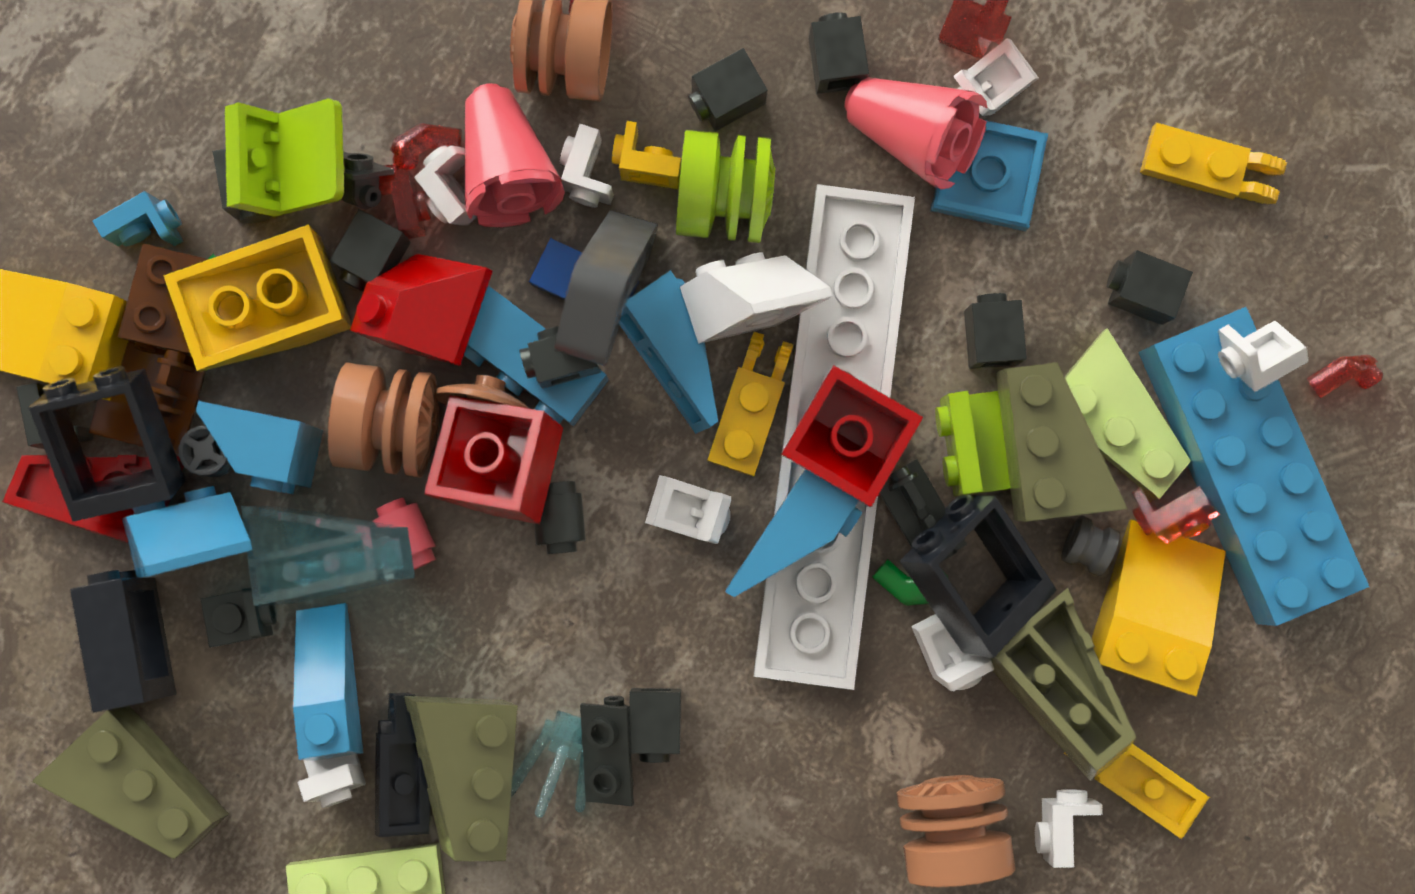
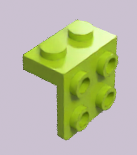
[225,98,344,217]
[935,391,1010,497]

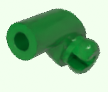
[872,559,948,606]

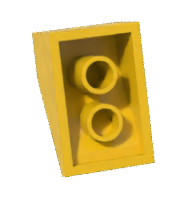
[164,224,352,372]
[0,269,129,401]
[1091,519,1226,696]

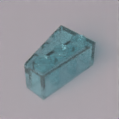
[241,506,415,606]

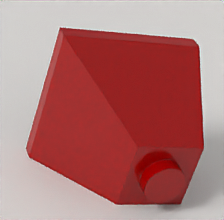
[350,254,493,366]

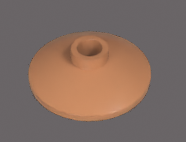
[435,375,530,409]

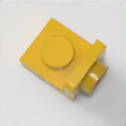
[612,121,681,189]

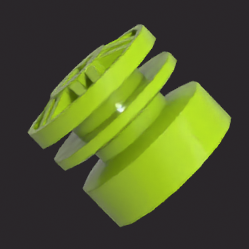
[676,130,775,243]

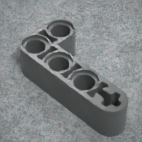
[554,210,658,366]

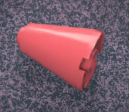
[844,77,987,190]
[465,83,565,228]

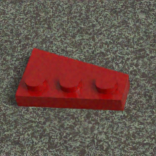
[2,455,184,544]

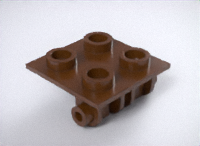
[118,244,209,355]
[89,341,207,456]

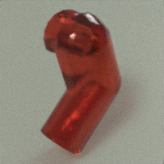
[390,123,462,170]
[1306,354,1383,399]

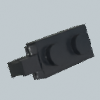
[375,692,430,837]

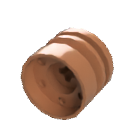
[510,0,613,102]
[328,363,439,478]
[896,775,1016,887]

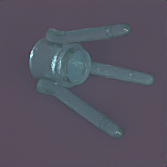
[511,710,586,818]

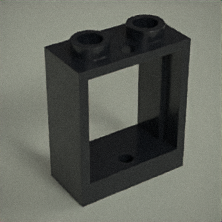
[28,366,185,522]
[900,494,1057,658]
[70,570,177,713]

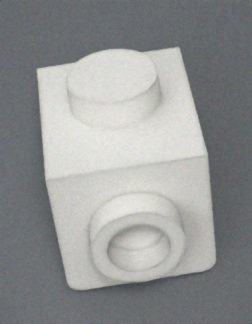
[954,39,1039,116]
[560,124,614,207]
[414,145,477,225]
[1218,321,1308,392]
[645,475,731,544]
[911,614,994,691]
[298,754,366,808]
[1035,789,1102,868]

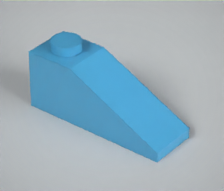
[619,270,718,434]
[725,469,862,597]
[293,603,364,761]

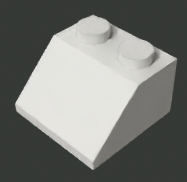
[680,252,833,344]

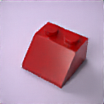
[781,365,924,507]
[424,396,564,524]

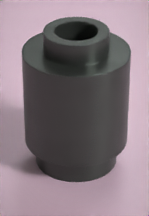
[534,481,586,554]

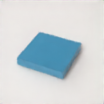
[931,120,1048,231]

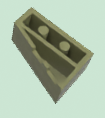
[996,362,1128,522]
[990,588,1137,782]
[404,696,518,861]
[31,705,229,859]

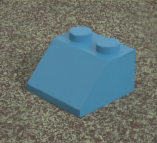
[196,401,323,494]
[122,486,252,577]

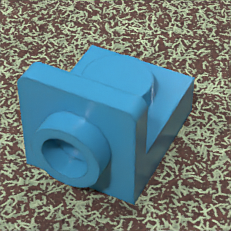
[93,191,183,246]

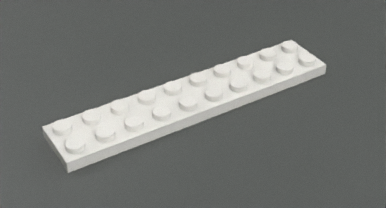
[753,184,915,690]

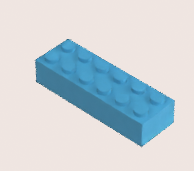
[1138,307,1369,626]

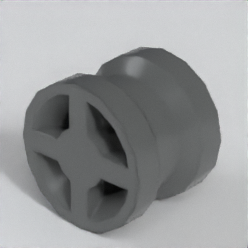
[179,426,233,477]
[1061,516,1120,576]

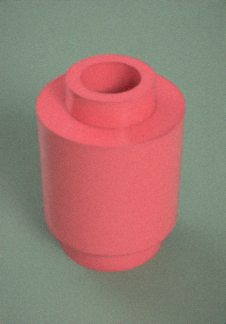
[370,498,436,576]

